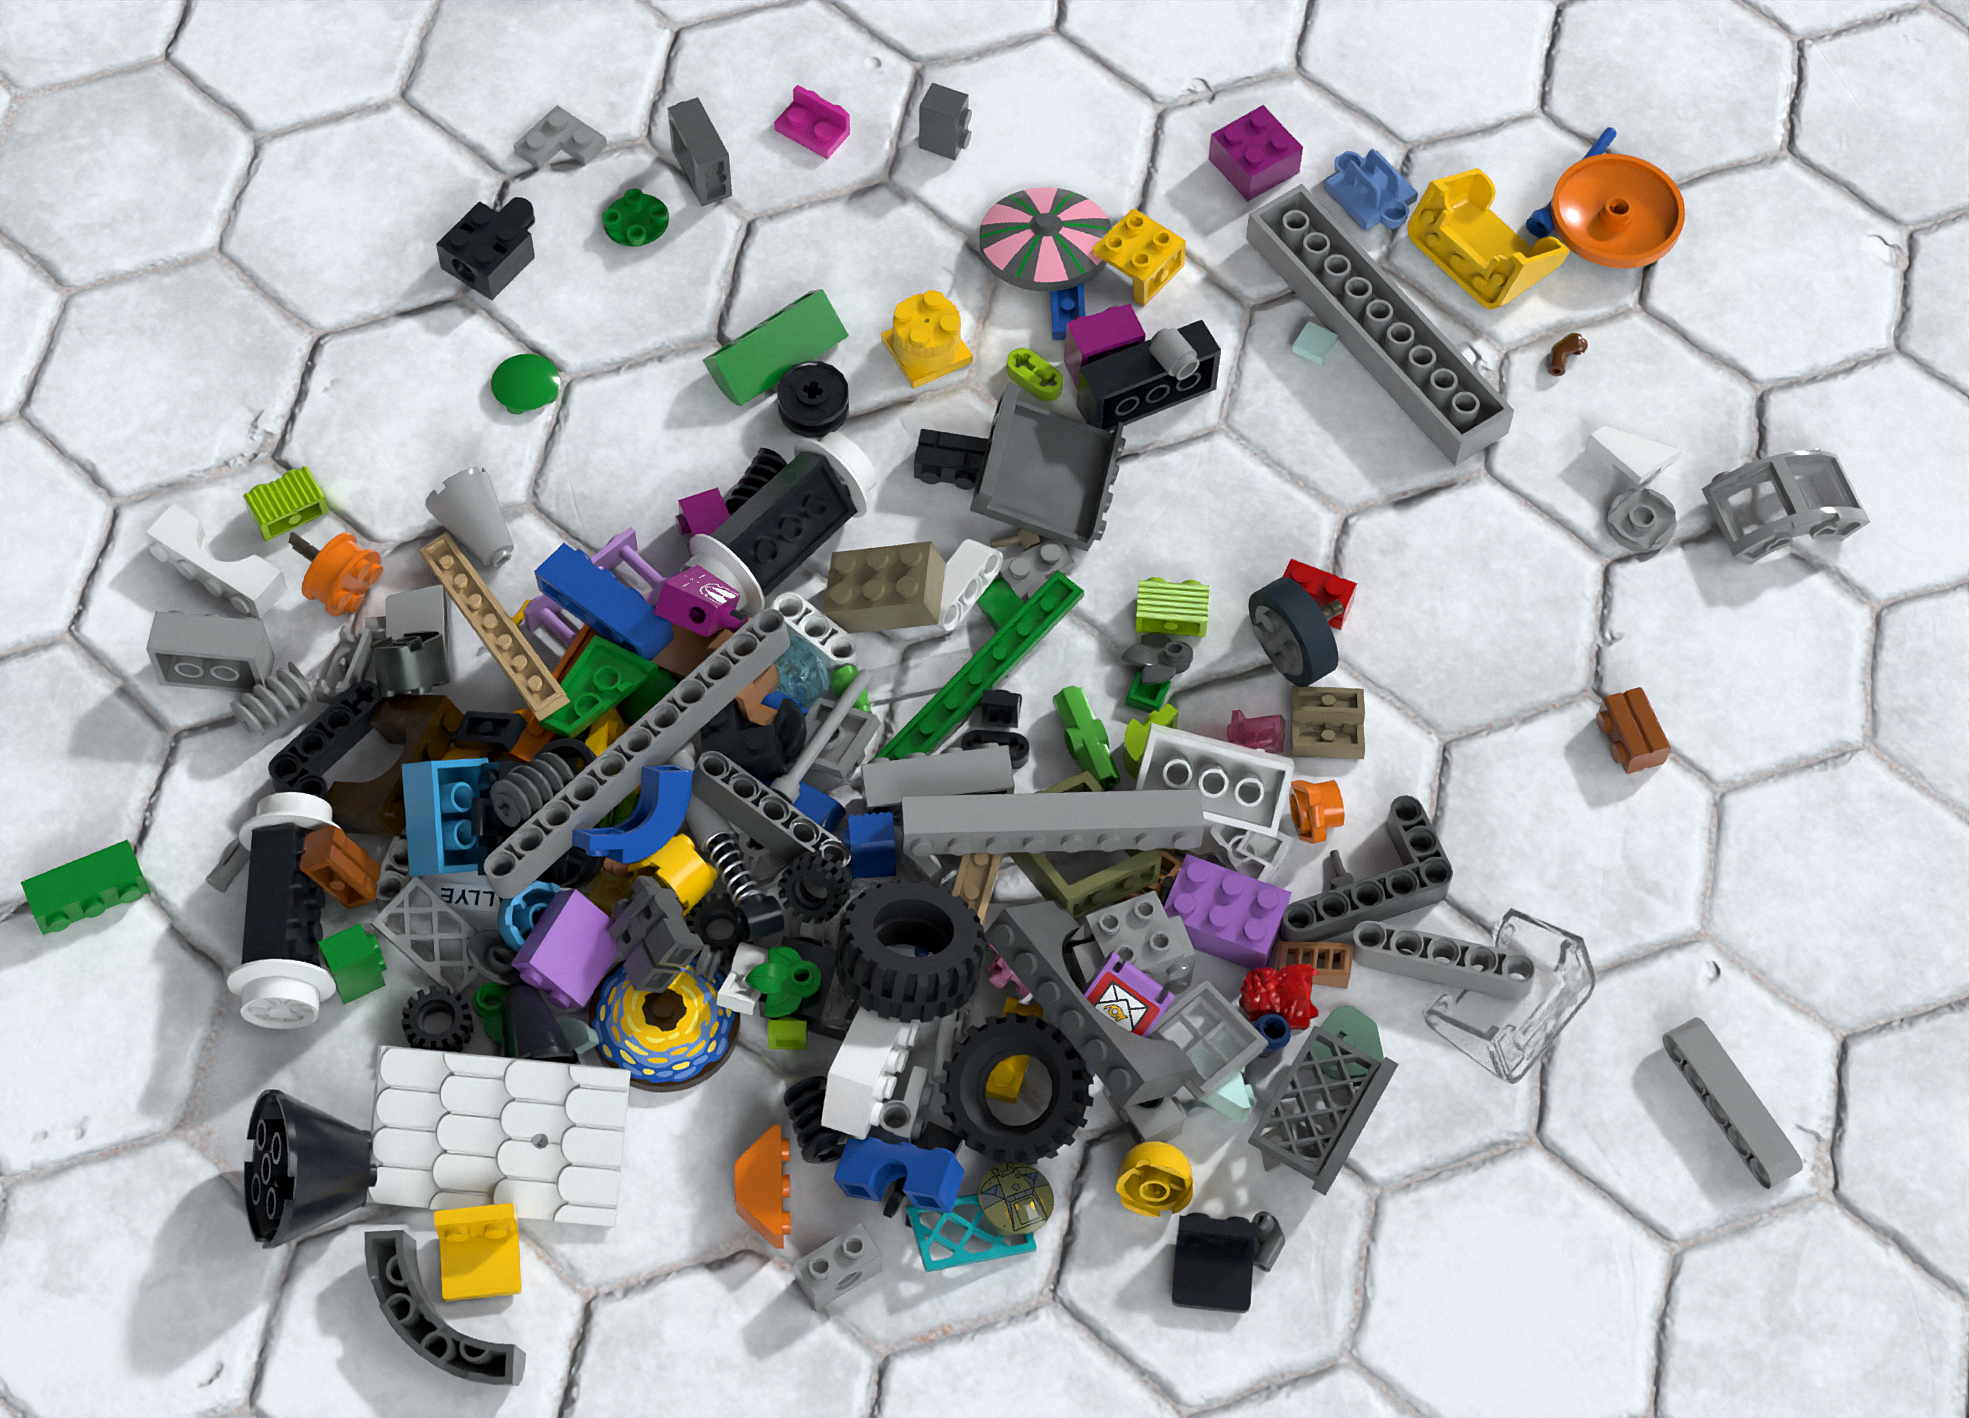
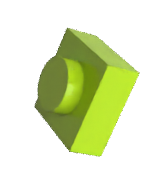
[768,1017,808,1050]

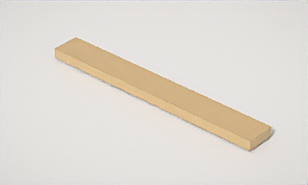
[418,532,570,722]

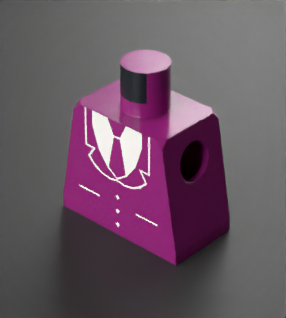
[654,565,748,637]

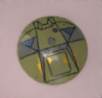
[977,1162,1054,1236]

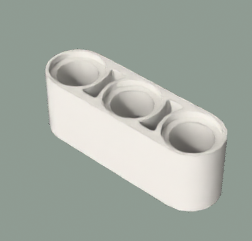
[934,539,1003,631]
[773,592,858,675]

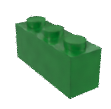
[21,839,150,935]

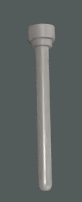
[769,669,872,806]

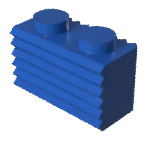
[841,811,896,879]

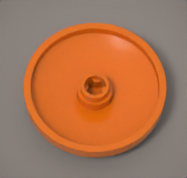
[1550,154,1685,269]

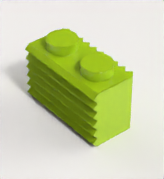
[243,466,329,542]
[1135,577,1210,638]

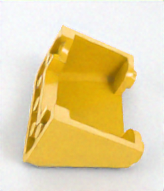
[1407,168,1570,310]

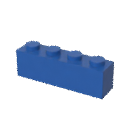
[534,543,674,661]

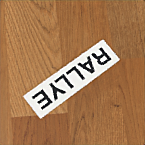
[434,882,504,912]

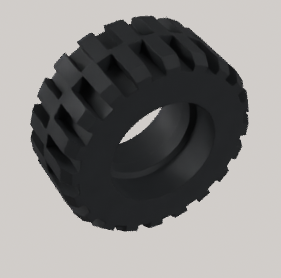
[835,879,986,1023]

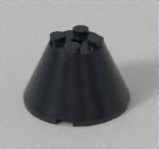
[244,1089,377,1249]

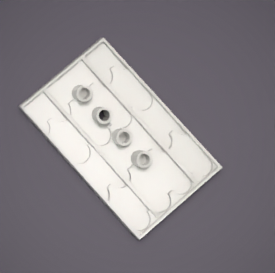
[366,1045,631,1227]

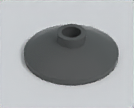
[466,930,527,986]

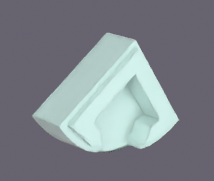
[560,1018,599,1055]

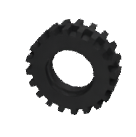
[939,1012,1094,1165]

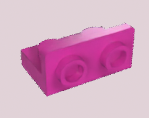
[774,85,850,159]

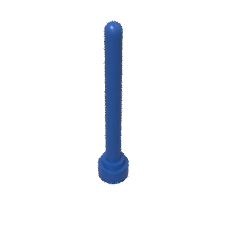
[1526,127,1617,239]

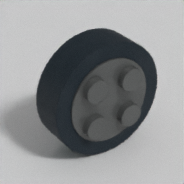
[1248,577,1344,687]

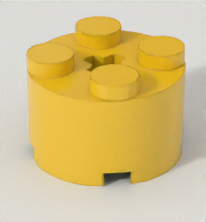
[628,833,718,918]

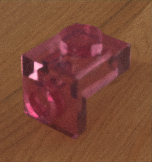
[1227,709,1286,754]

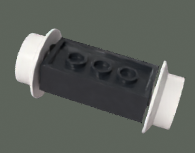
[680,432,877,613]
[227,792,341,1029]

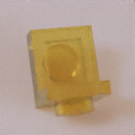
[584,871,634,922]

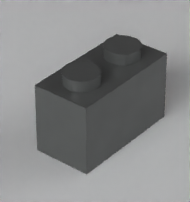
[919,82,972,160]

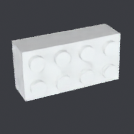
[821,1007,920,1139]

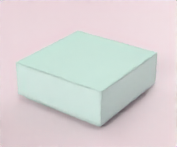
[1292,321,1338,366]

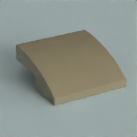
[1291,686,1365,759]

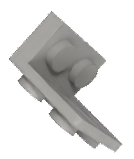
[1083,890,1184,973]

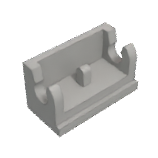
[316,625,374,705]

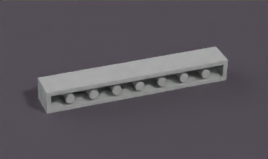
[900,789,1205,857]

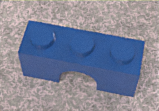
[833,1137,965,1213]

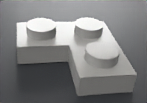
[513,105,607,169]
[998,539,1075,604]

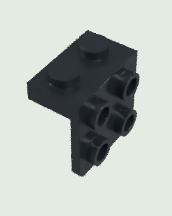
[1172,1213,1258,1313]

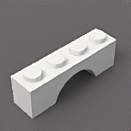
[145,503,288,619]

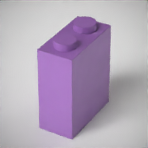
[511,889,619,1010]

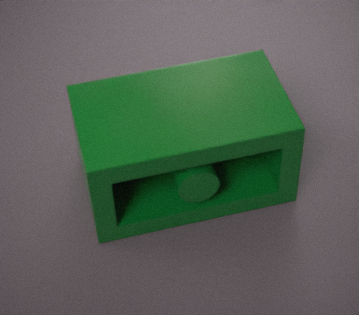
[318,923,387,1005]

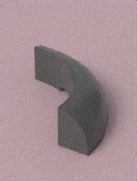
[365,1230,526,1386]

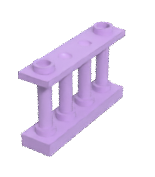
[523,527,680,647]

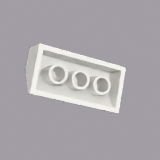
[1134,723,1295,837]

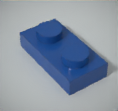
[1050,282,1086,340]

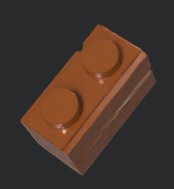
[1596,687,1671,774]
[299,825,381,910]

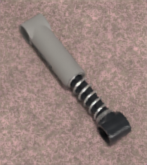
[662,739,785,942]

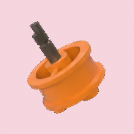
[288,532,383,617]

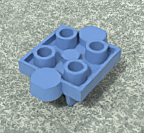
[1324,149,1418,231]

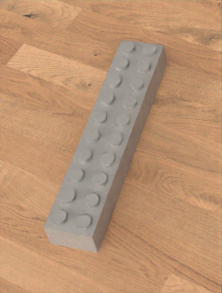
[1246,184,1514,466]

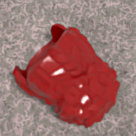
[1239,963,1319,1030]

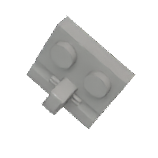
[791,697,881,780]

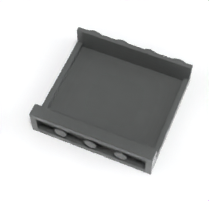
[970,382,1126,552]

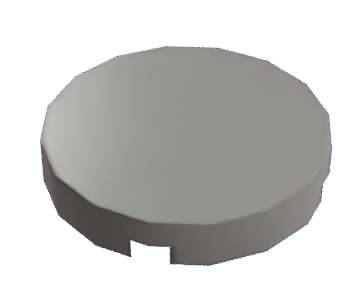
[1606,488,1677,553]

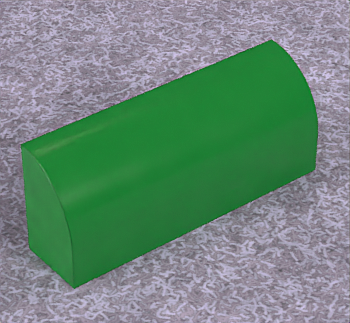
[702,289,849,406]

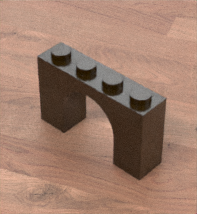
[323,694,464,837]

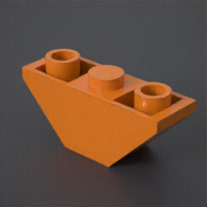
[735,1124,791,1249]

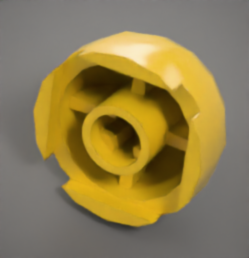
[1115,1141,1194,1217]

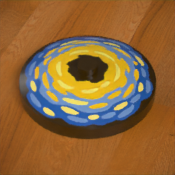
[589,954,741,1093]

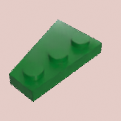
[537,635,659,738]

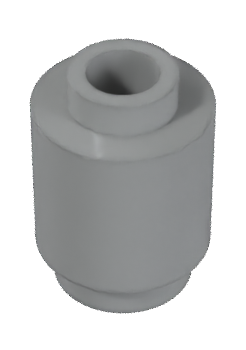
[1150,328,1199,380]

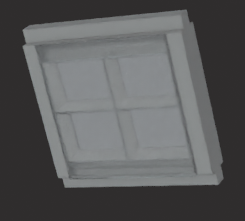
[1146,980,1269,1102]

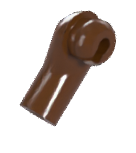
[1548,333,1588,376]

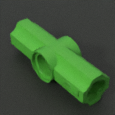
[1053,685,1121,792]

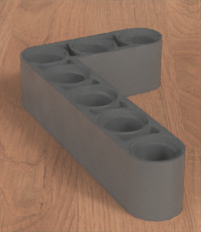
[1279,795,1453,942]

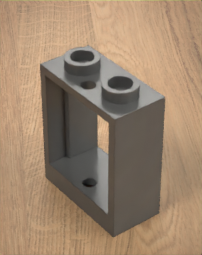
[667,97,732,207]

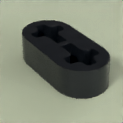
[961,730,1030,769]

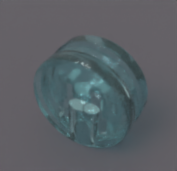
[774,636,830,706]

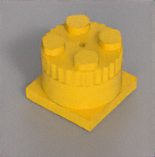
[881,290,973,389]

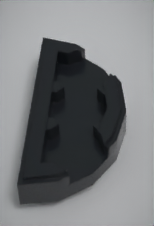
[773,698,807,766]

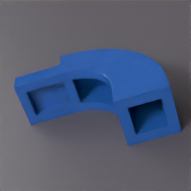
[572,765,692,864]

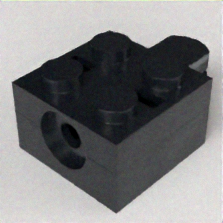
[436,197,536,301]

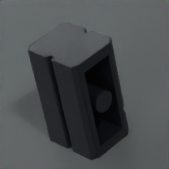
[914,428,988,490]

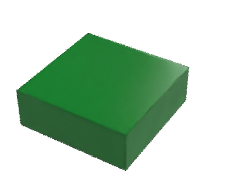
[1125,670,1171,713]

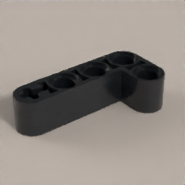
[268,681,382,799]

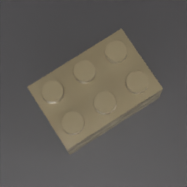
[823,541,946,634]

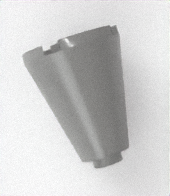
[425,467,514,567]

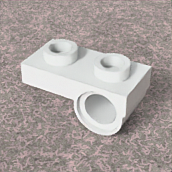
[716,942,769,1015]

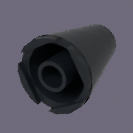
[501,985,581,1065]

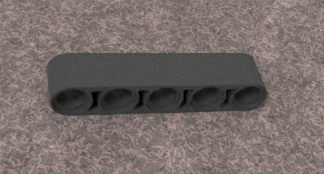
[691,751,851,888]

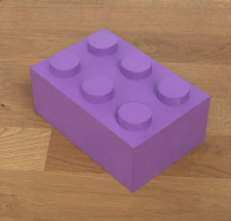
[1164,854,1292,970]

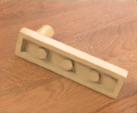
[952,853,1003,926]

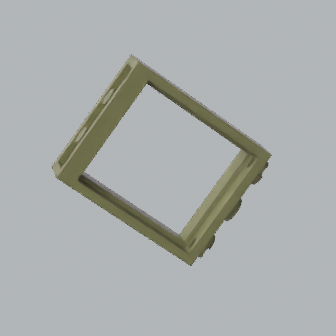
[1007,770,1162,920]

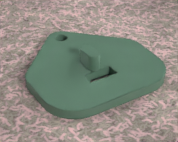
[1306,1006,1384,1080]

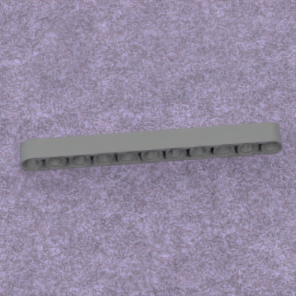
[484,608,791,899]

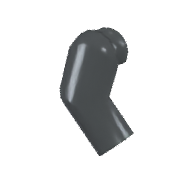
[1252,1211,1285,1272]

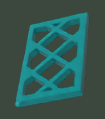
[906,1193,1037,1273]

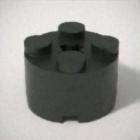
[370,631,450,697]

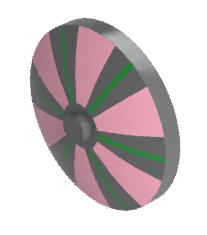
[979,188,1112,292]

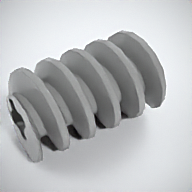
[230,661,313,736]

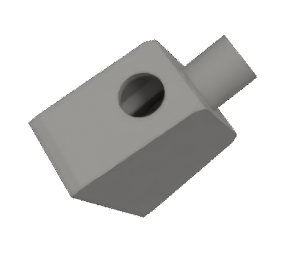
[365,585,448,661]

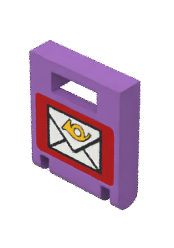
[1081,951,1175,1038]

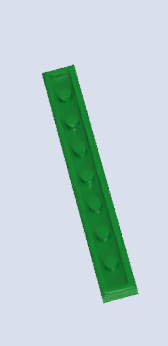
[873,570,1084,761]

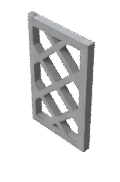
[370,876,479,994]

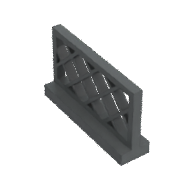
[1247,1025,1399,1196]

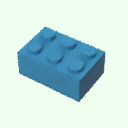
[402,758,489,876]

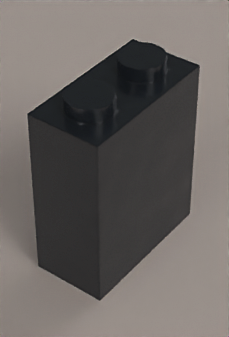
[759,935,860,1041]

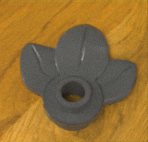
[1122,633,1193,685]

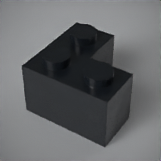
[700,701,787,782]

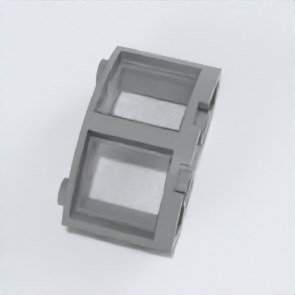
[1702,449,1870,564]

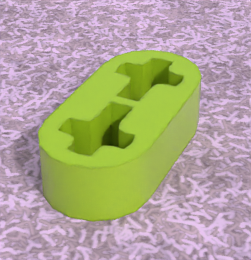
[1007,348,1063,402]

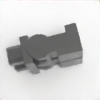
[608,876,704,993]

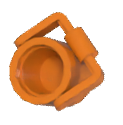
[1289,780,1345,844]

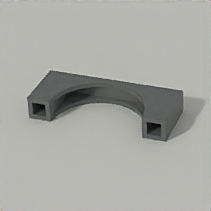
[985,900,1197,1107]

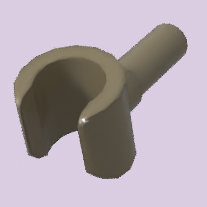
[990,529,1040,551]

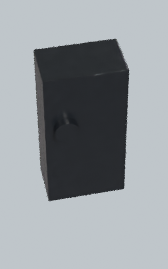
[1077,319,1221,432]

